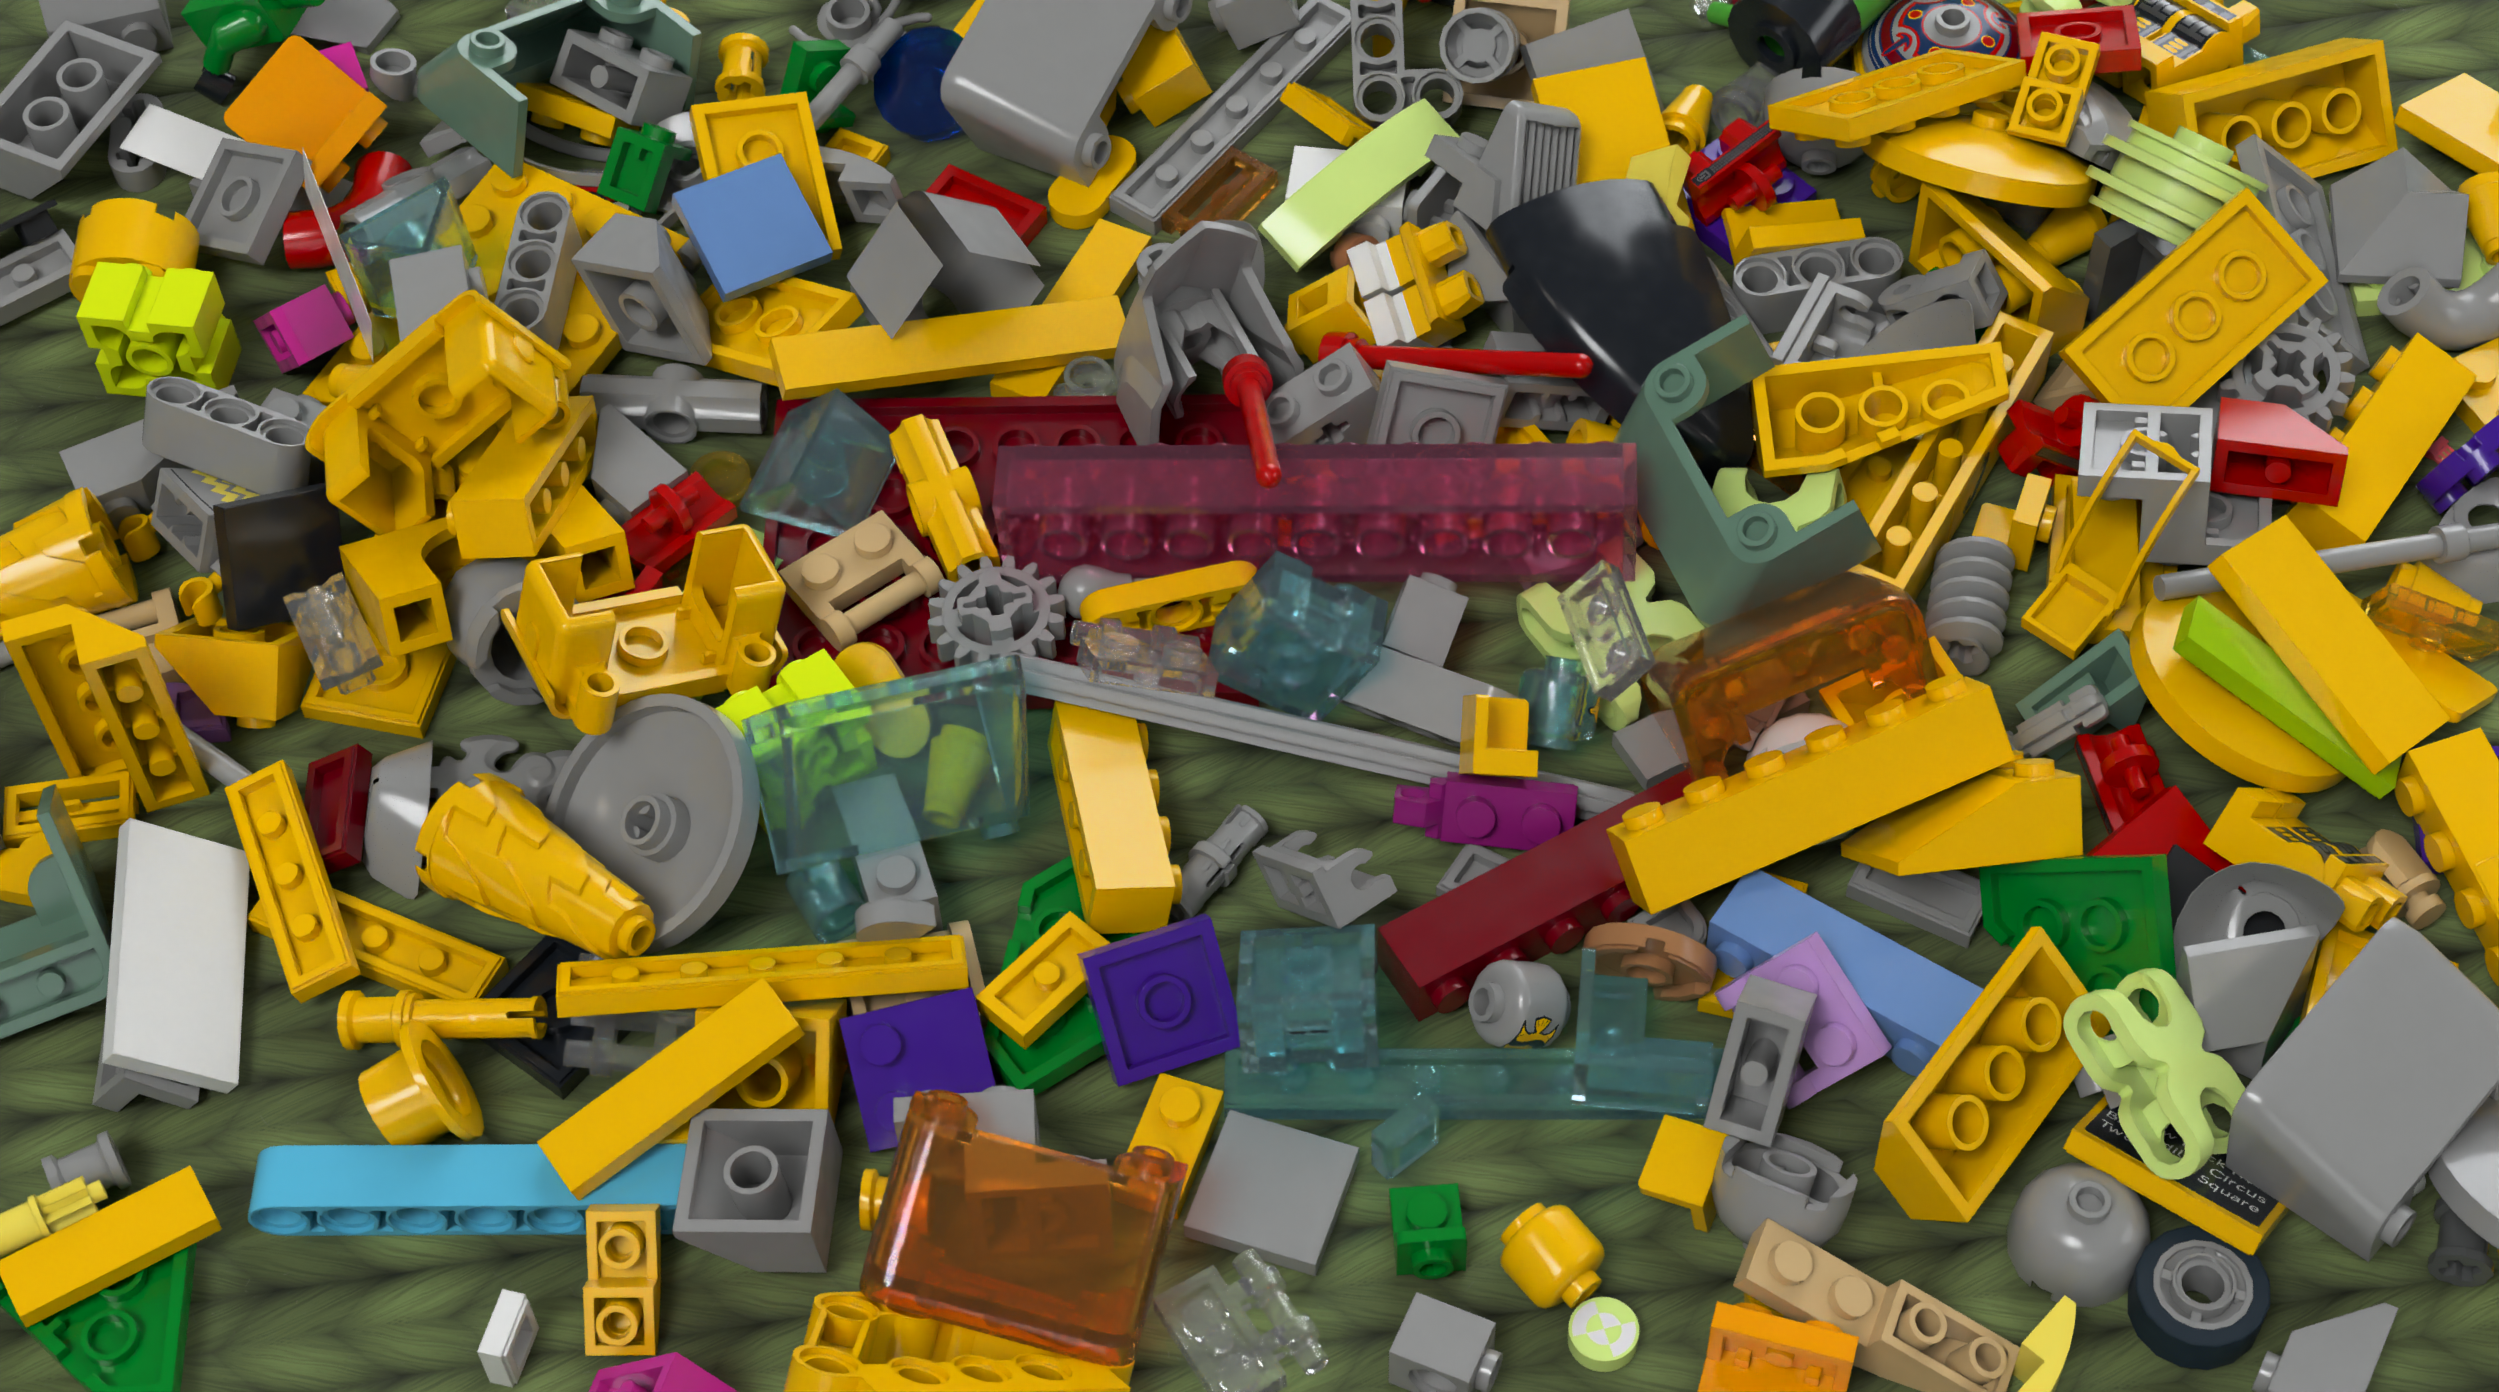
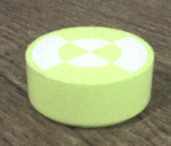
[1567,1297,1639,1372]

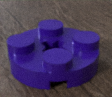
[2416,415,2499,515]

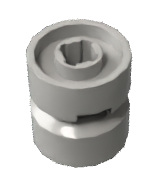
[1439,7,1521,84]

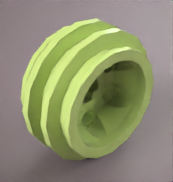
[2085,119,2272,246]

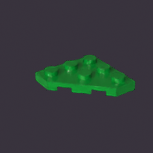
[1979,854,2177,1037]
[984,855,1142,1096]
[0,1242,197,1392]

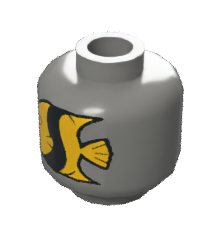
[1469,959,1571,1050]

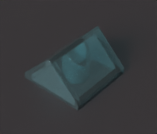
[339,176,478,318]
[740,388,896,537]

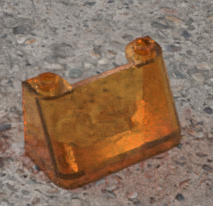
[1640,571,1938,782]
[859,1090,1189,1366]

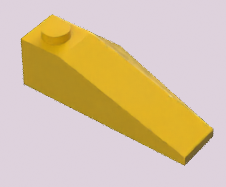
[1751,341,2009,478]

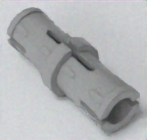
[1169,804,1268,922]

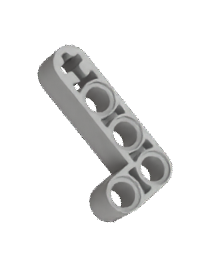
[1350,0,1464,128]

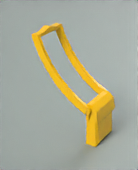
[2021,429,2200,660]

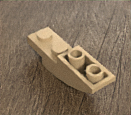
[1733,1218,2020,1392]

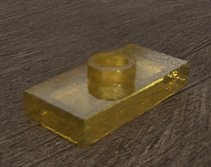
[2360,583,2499,662]

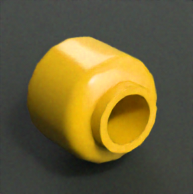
[1500,1203,1605,1309]

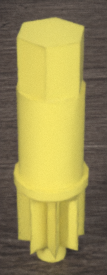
[0,1175,108,1259]

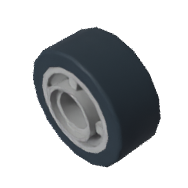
[2128,1225,2270,1370]

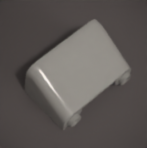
[940,0,1193,187]
[2225,917,2499,1262]

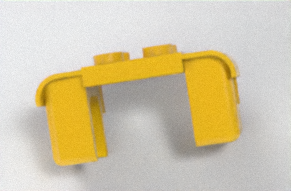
[305,290,572,535]
[500,524,788,735]

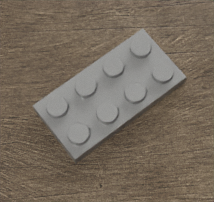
[2235,134,2370,375]

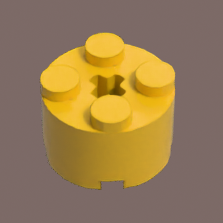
[69,198,200,303]

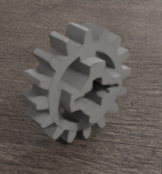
[2217,311,2356,432]
[928,555,1066,684]

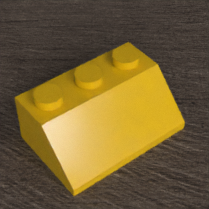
[1909,181,2090,357]

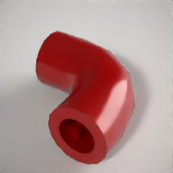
[283,151,412,269]

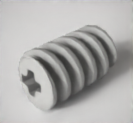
[1922,536,2016,676]

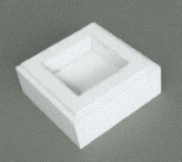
[477,1289,539,1388]

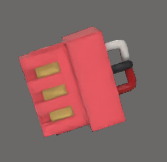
[2424,436,2455,464]

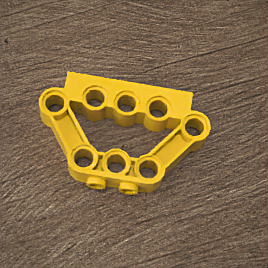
[784,1290,1135,1392]

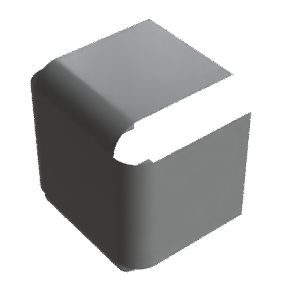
[847,190,1045,339]

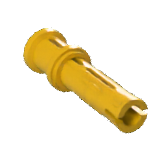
[337,989,548,1050]

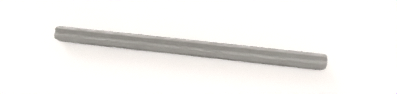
[1002,652,1636,820]

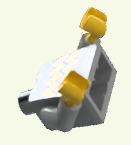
[118,468,261,627]

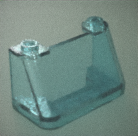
[741,655,1031,883]

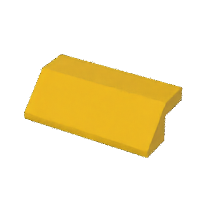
[0,604,211,813]

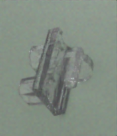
[283,572,384,695]

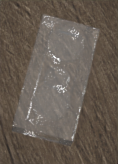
[1557,560,1657,702]

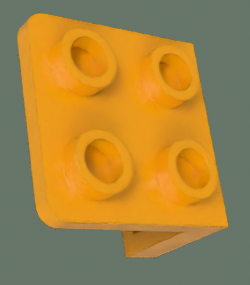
[224,35,388,194]
[1697,1301,1859,1392]

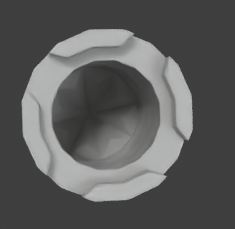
[443,557,579,706]

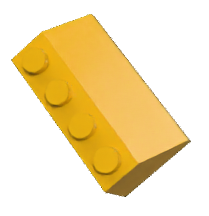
[2144,38,2398,179]
[1874,927,2111,1223]

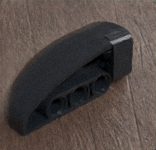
[1486,179,1754,481]

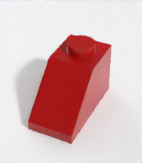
[2210,397,2348,507]

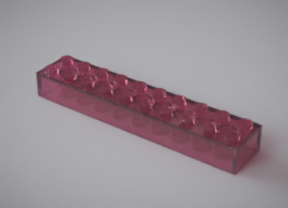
[992,441,1638,583]

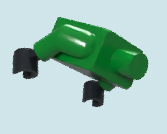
[181,0,325,105]

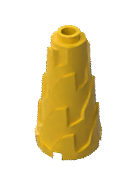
[0,486,139,641]
[415,773,656,959]

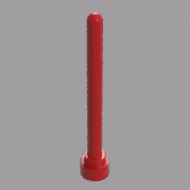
[1318,331,1593,378]
[1222,354,1282,489]

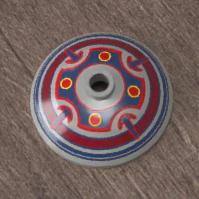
[1861,0,2019,116]

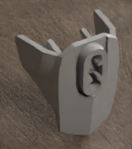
[1114,220,1304,462]

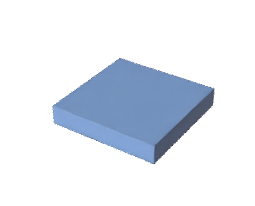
[671,153,833,303]

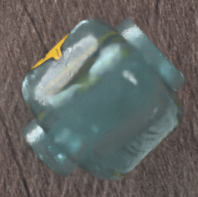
[1517,655,1602,751]

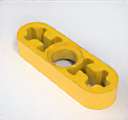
[1079,561,1266,647]

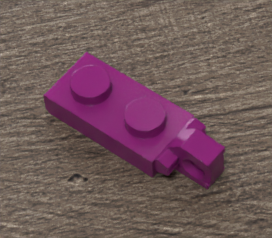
[1392,771,1578,850]

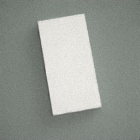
[102,818,250,1094]

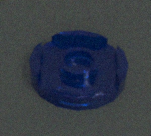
[874,26,963,142]

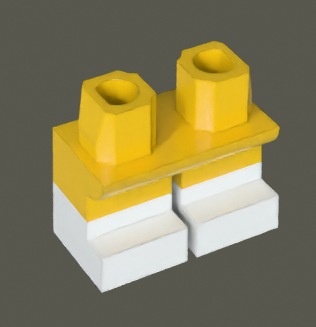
[1347,220,1485,348]

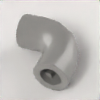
[2377,262,2499,351]

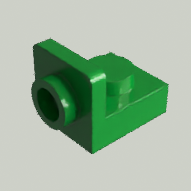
[780,39,856,133]
[597,122,693,214]
[1389,1183,1467,1279]

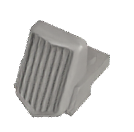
[1425,100,1581,230]

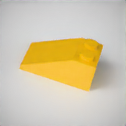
[1841,750,2083,876]

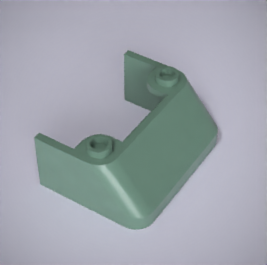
[417,0,702,179]
[1610,313,1882,635]
[0,784,111,1039]

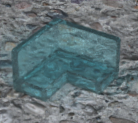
[1571,948,1714,1115]

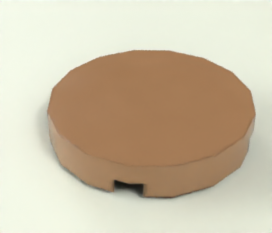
[1582,923,1718,1001]

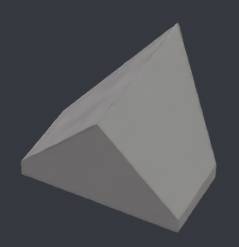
[291,0,400,55]

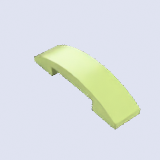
[1258,98,1460,272]

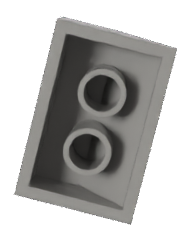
[0,20,162,199]

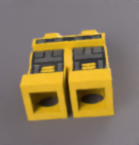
[2094,0,2260,105]
[2203,787,2408,932]

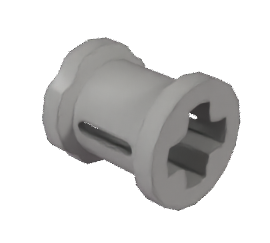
[41,1130,132,1190]

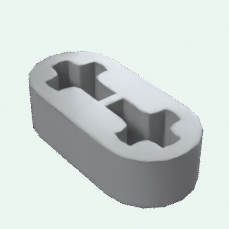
[108,93,167,193]

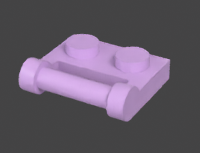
[1714,931,1892,1109]

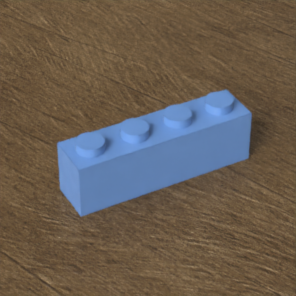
[1706,869,1984,1077]

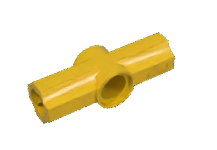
[889,414,1001,583]

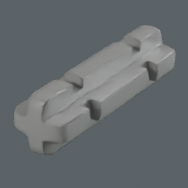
[2006,684,2109,759]

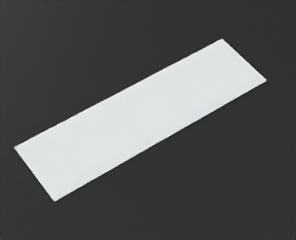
[119,103,353,211]
[302,148,374,363]

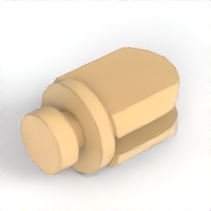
[2359,829,2447,930]

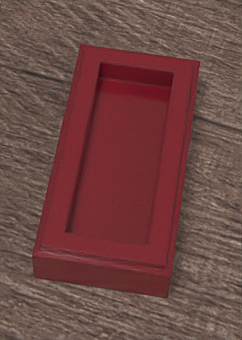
[304,743,373,875]

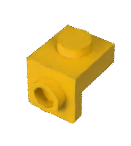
[1972,473,2058,572]

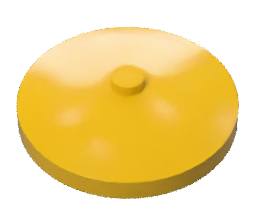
[1861,109,2098,208]
[2129,591,2346,793]

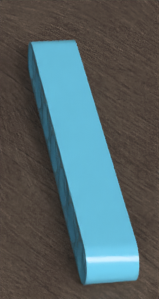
[248,1144,687,1236]

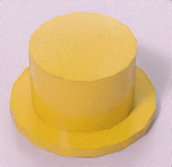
[358,1019,485,1145]

